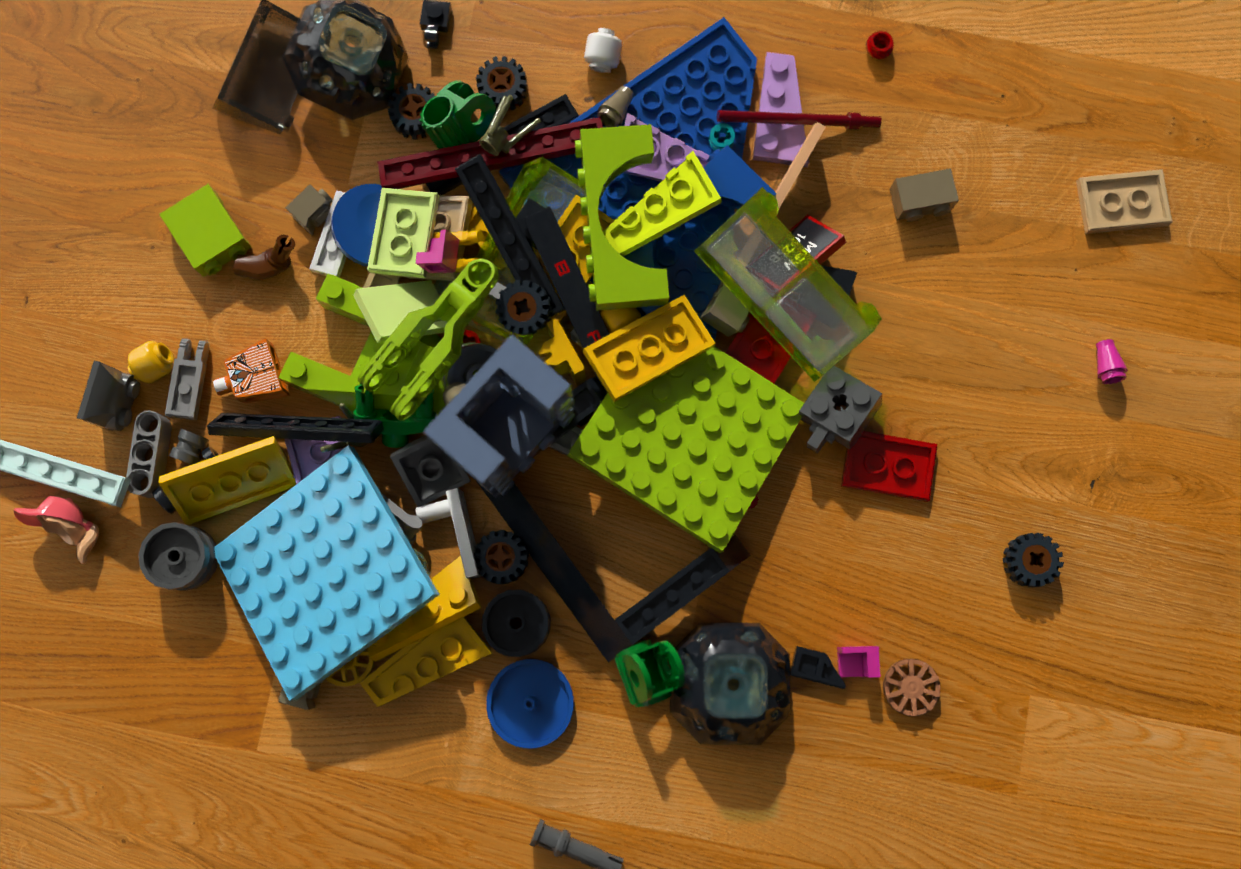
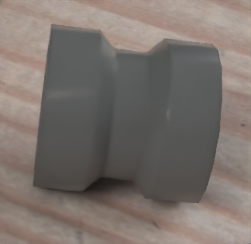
[169,429,209,465]

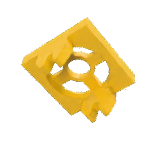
[539,318,586,386]

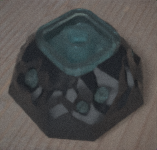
[282,0,409,120]
[670,622,790,745]

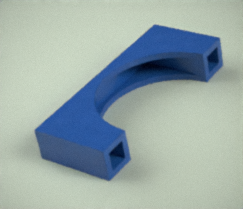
[624,145,777,315]

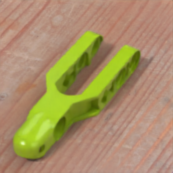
[358,259,499,421]

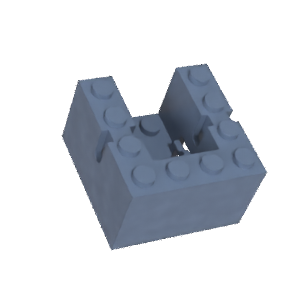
[423,335,575,498]

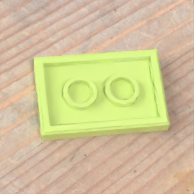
[367,188,440,279]
[353,280,447,343]

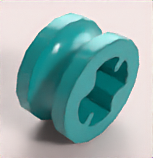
[709,123,735,151]

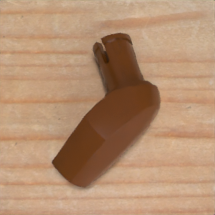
[233,234,295,280]

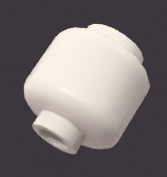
[584,28,622,73]

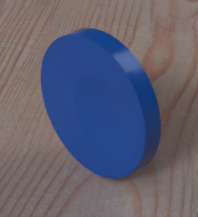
[331,184,382,267]
[486,659,574,748]

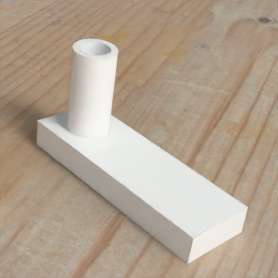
[416,488,481,579]

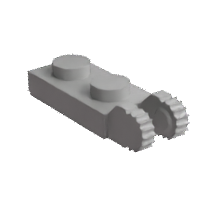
[165,338,210,420]

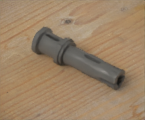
[530,819,624,869]

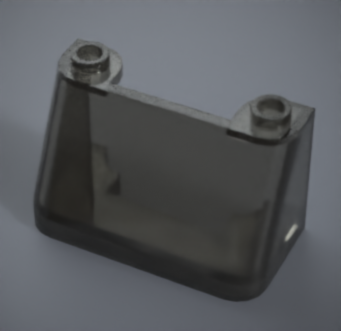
[212,0,327,134]

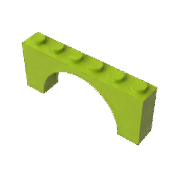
[575,124,669,311]

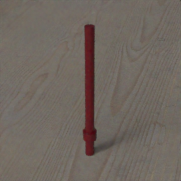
[717,110,882,130]

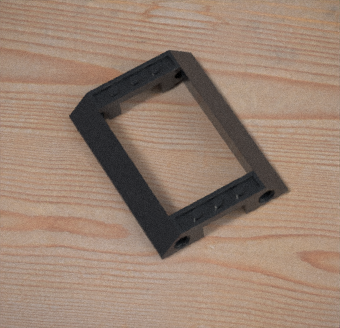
[476,376,751,663]

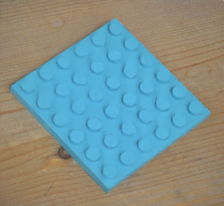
[215,445,440,701]

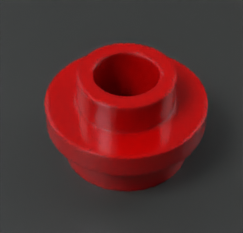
[866,31,894,59]

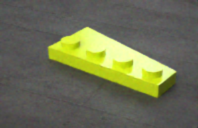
[603,151,722,257]

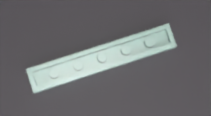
[0,440,131,508]

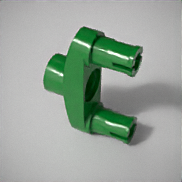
[353,384,436,448]

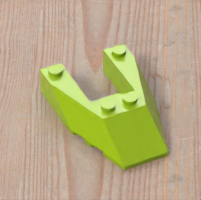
[278,273,478,417]

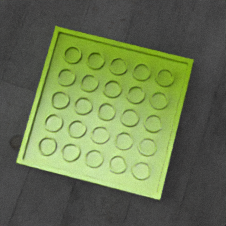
[567,346,804,553]

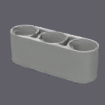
[126,410,172,498]

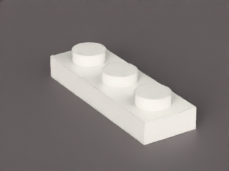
[309,190,347,278]

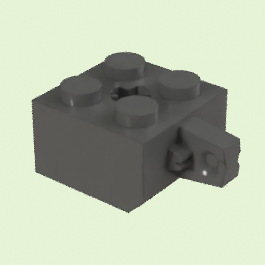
[799,364,882,454]

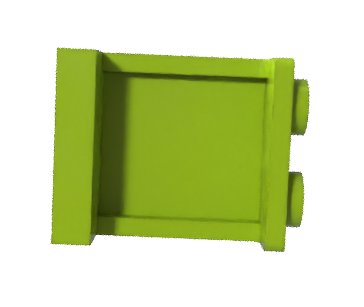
[159,184,252,277]

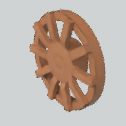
[883,659,940,716]

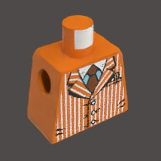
[213,339,290,403]

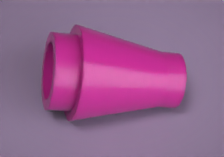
[1096,339,1128,384]

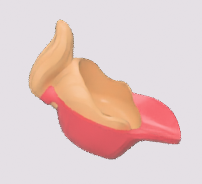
[14,496,100,564]

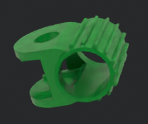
[419,80,496,149]
[615,640,685,707]

